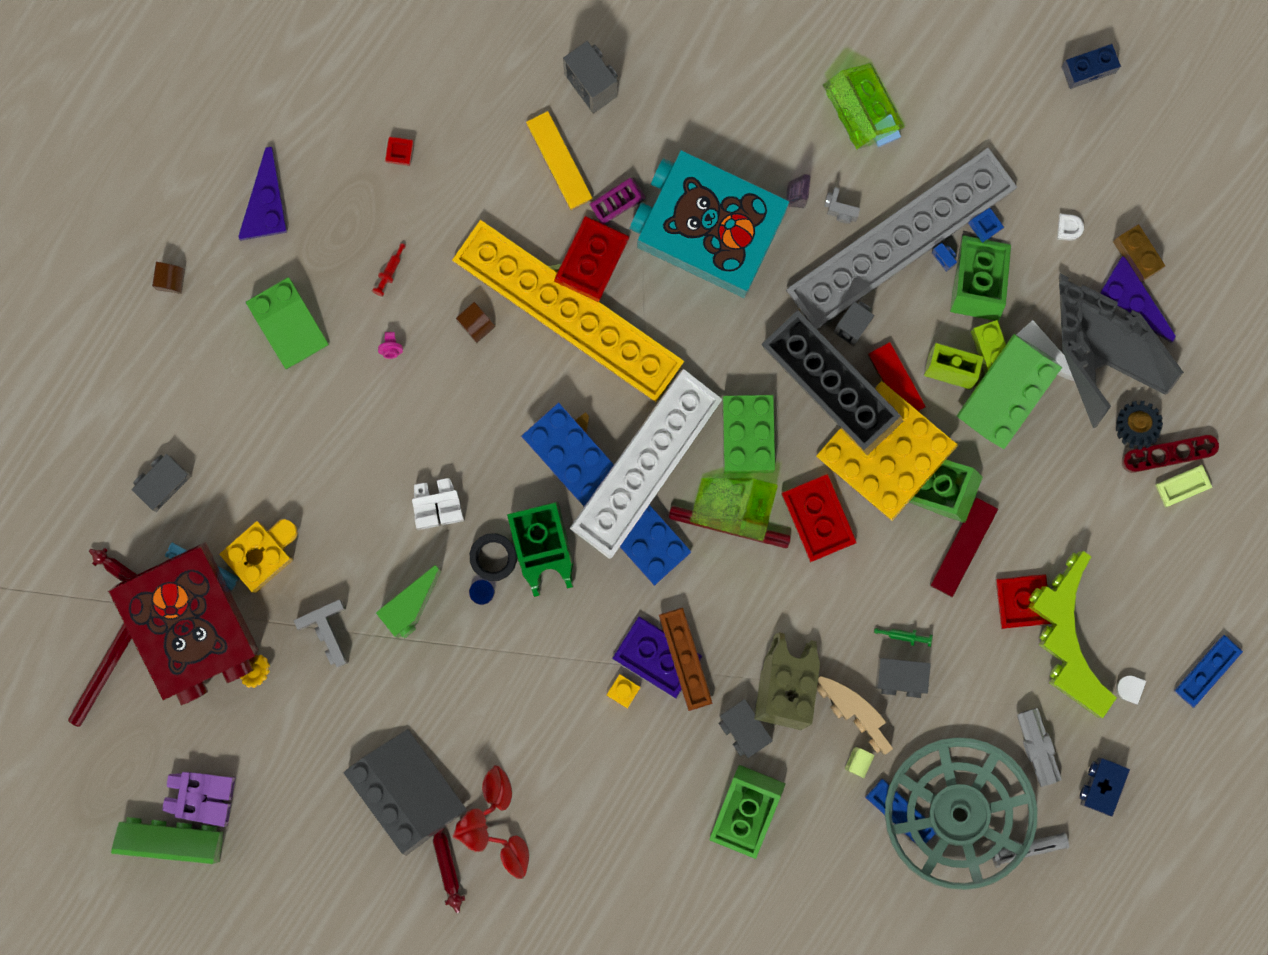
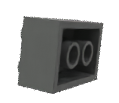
[563,41,618,114]

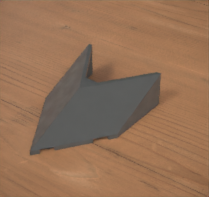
[1059,273,1184,428]

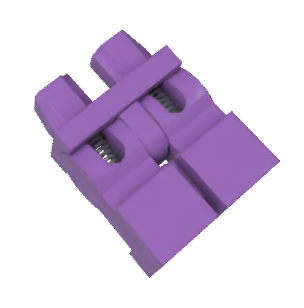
[162,772,236,827]

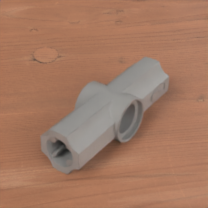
[1016,708,1062,787]

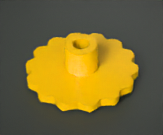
[240,655,270,688]

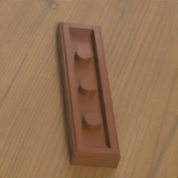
[659,607,713,711]

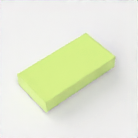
[1155,465,1212,508]

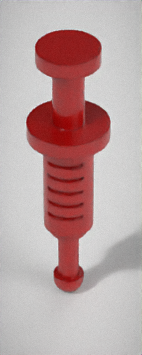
[372,243,406,297]

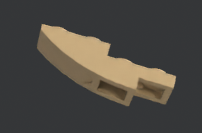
[817,676,893,755]

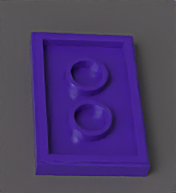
[612,616,702,698]

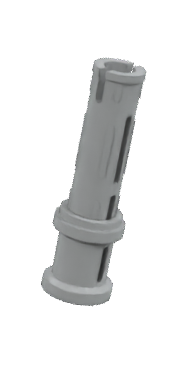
[990,832,1069,868]

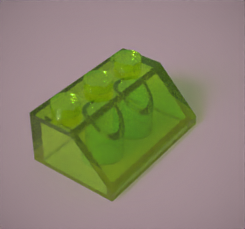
[822,63,905,149]

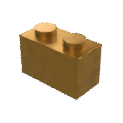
[1113,224,1165,282]

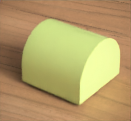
[845,747,875,778]

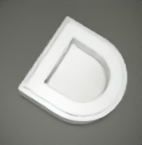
[1057,214,1084,241]
[1116,676,1146,705]

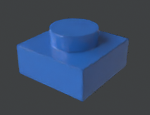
[968,208,1004,243]
[931,243,957,272]

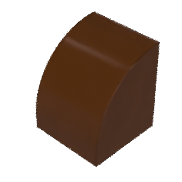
[152,262,185,294]
[456,302,495,343]

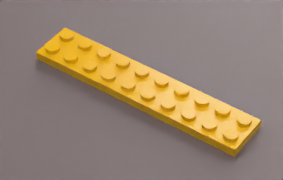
[452,220,684,403]

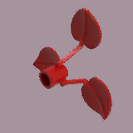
[452,765,529,879]

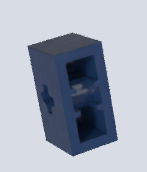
[1061,44,1121,89]
[1079,758,1130,817]

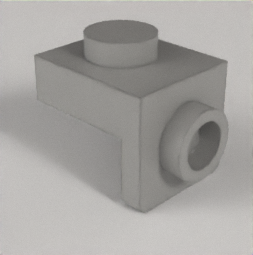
[824,187,860,224]

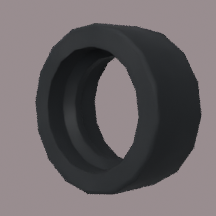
[469,533,517,581]

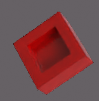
[385,137,414,166]

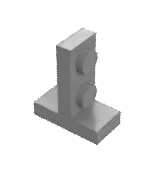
[293,599,348,668]

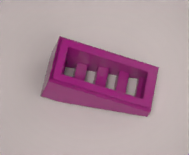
[589,177,646,224]

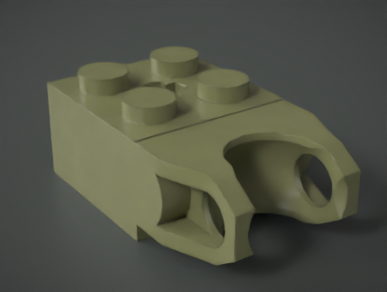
[754,632,820,730]

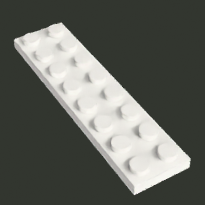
[570,369,722,559]

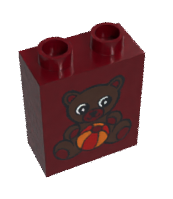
[108,542,259,705]

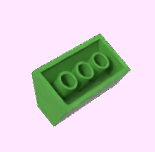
[957,334,1062,449]
[111,817,223,864]

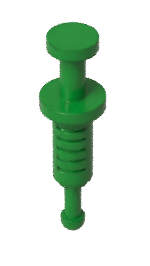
[874,628,933,647]

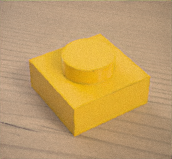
[606,674,641,709]

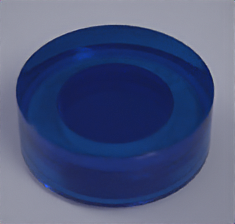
[469,580,494,605]

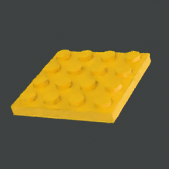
[816,381,958,521]

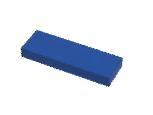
[1174,635,1243,708]
[865,779,935,845]

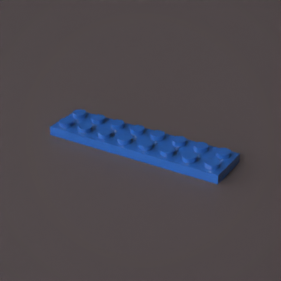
[521,402,691,586]

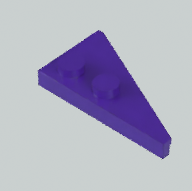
[238,147,287,241]
[1100,256,1176,343]

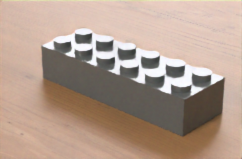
[761,310,903,455]

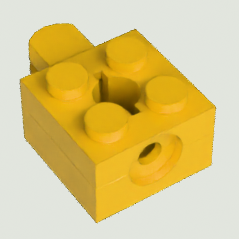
[219,519,298,593]

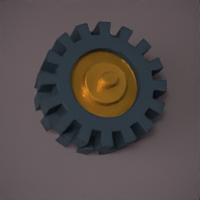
[1115,401,1163,450]

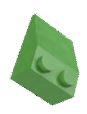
[950,235,1011,321]
[246,277,329,370]
[909,460,983,523]
[376,565,441,639]
[709,765,786,859]

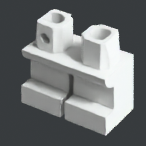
[412,478,464,530]

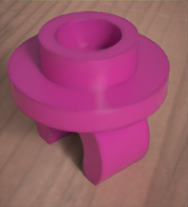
[378,332,403,359]

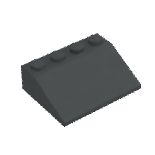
[343,729,467,856]

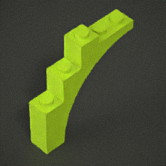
[1028,551,1117,718]

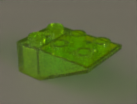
[690,478,778,541]

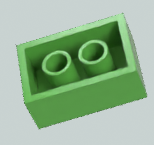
[722,395,775,473]

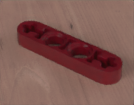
[1122,435,1219,473]

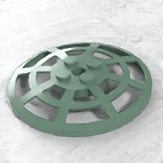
[885,738,1038,890]

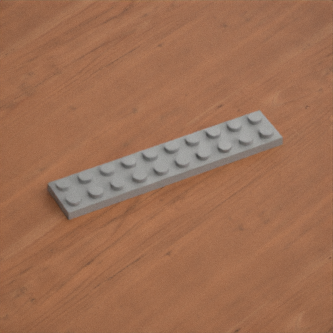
[786,148,1017,329]

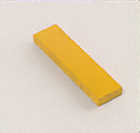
[526,111,593,211]

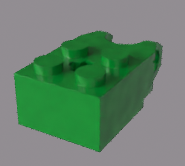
[507,502,574,597]

